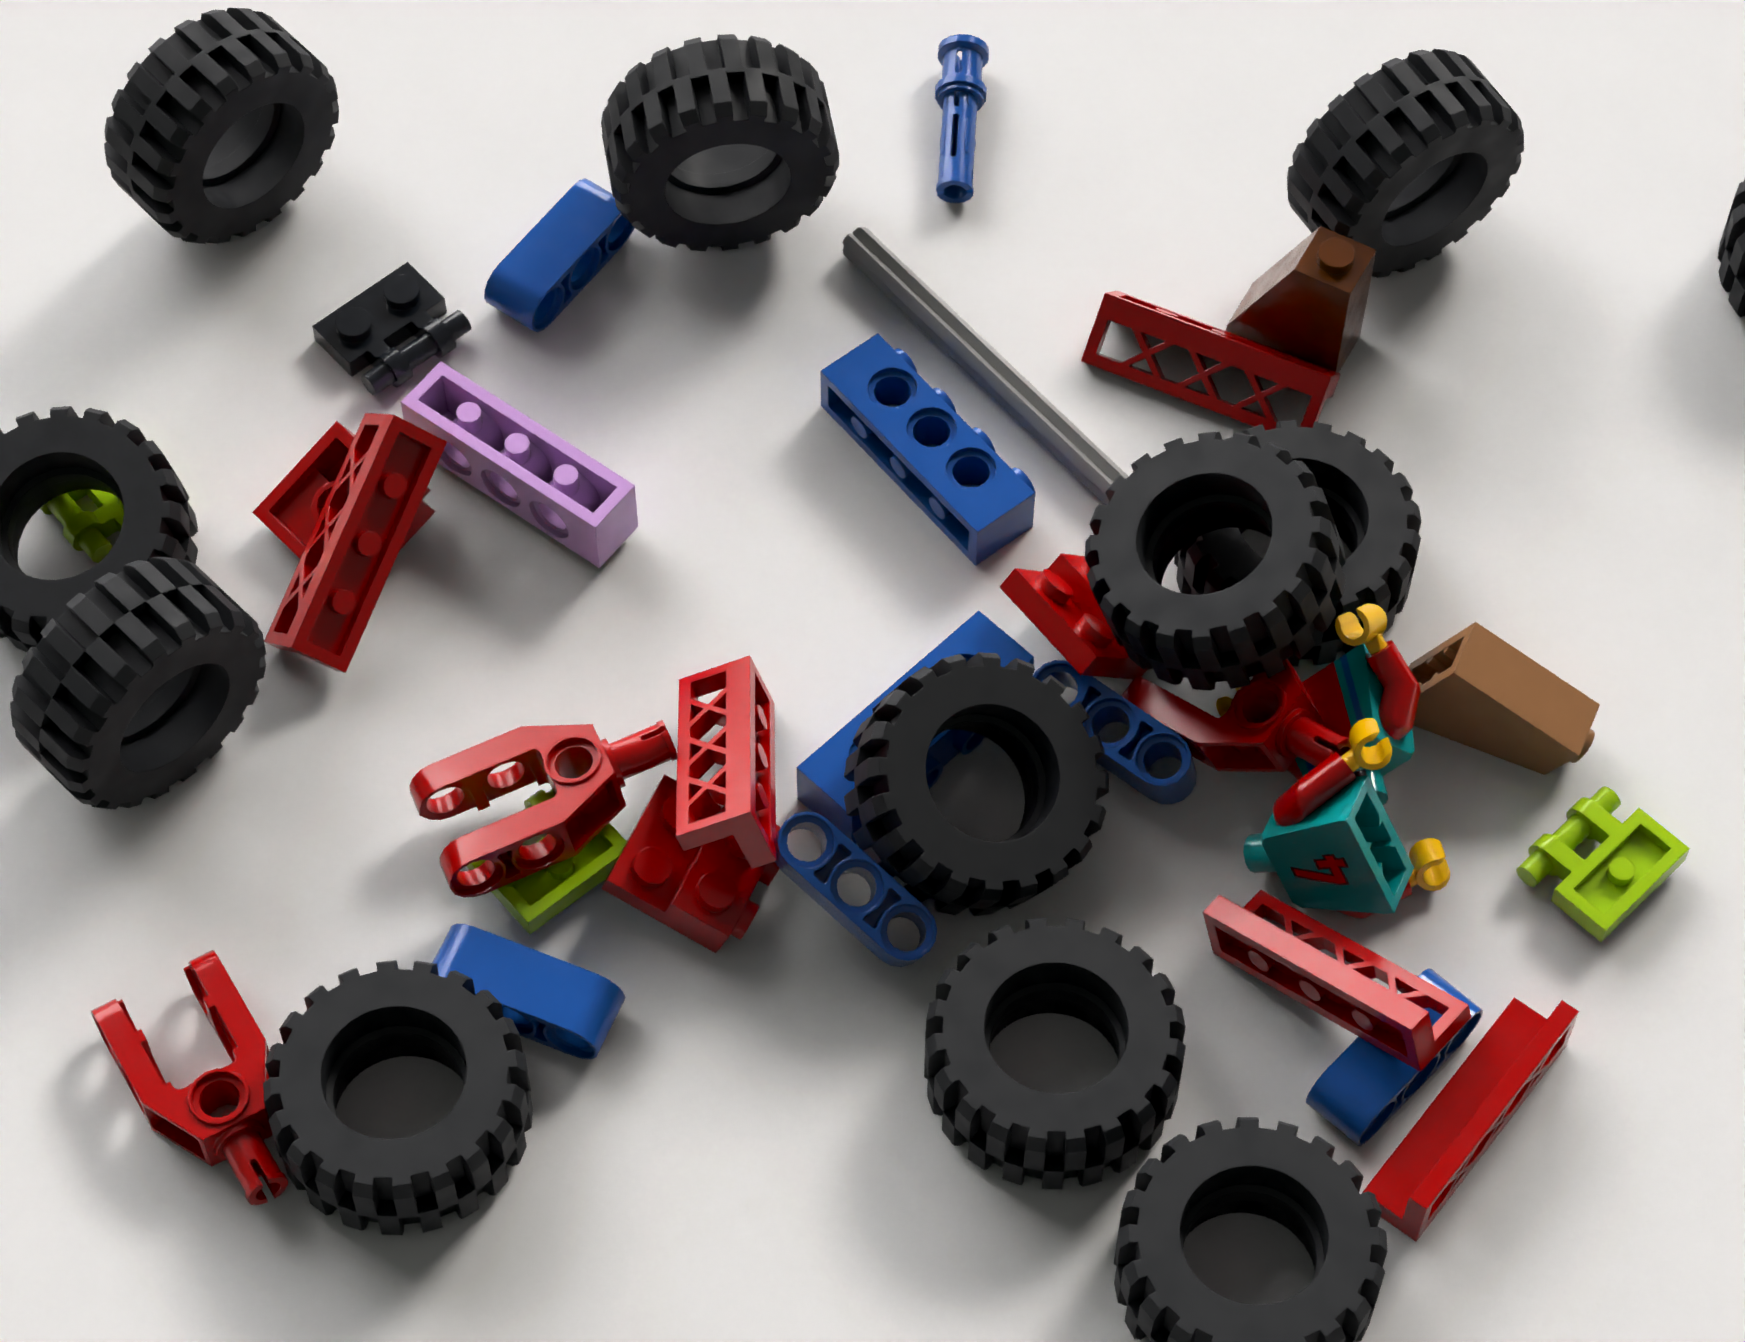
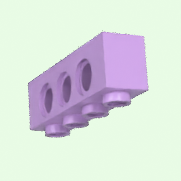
[401,361,638,568]

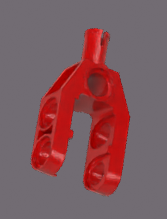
[1121,659,1352,772]
[409,720,677,898]
[91,950,288,1205]

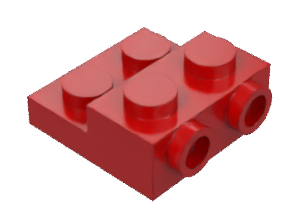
[252,421,436,559]
[999,553,1147,679]
[601,774,781,953]

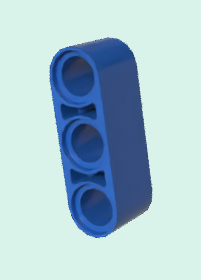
[484,178,635,332]
[1033,660,1197,804]
[775,811,937,967]
[432,924,626,1060]
[1306,968,1483,1146]

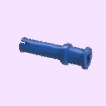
[935,34,989,203]

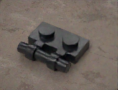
[312,262,472,396]

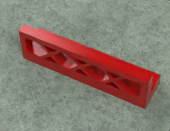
[1081,291,1341,431]
[264,413,447,673]
[675,655,776,869]
[1202,890,1471,1072]
[1362,997,1579,1242]

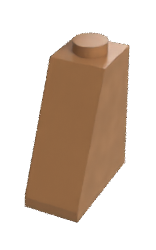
[1409,622,1600,775]

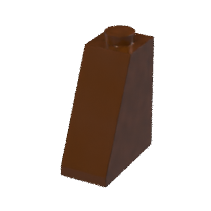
[1226,226,1376,373]

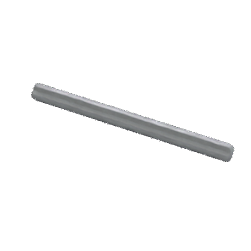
[842,227,1128,505]

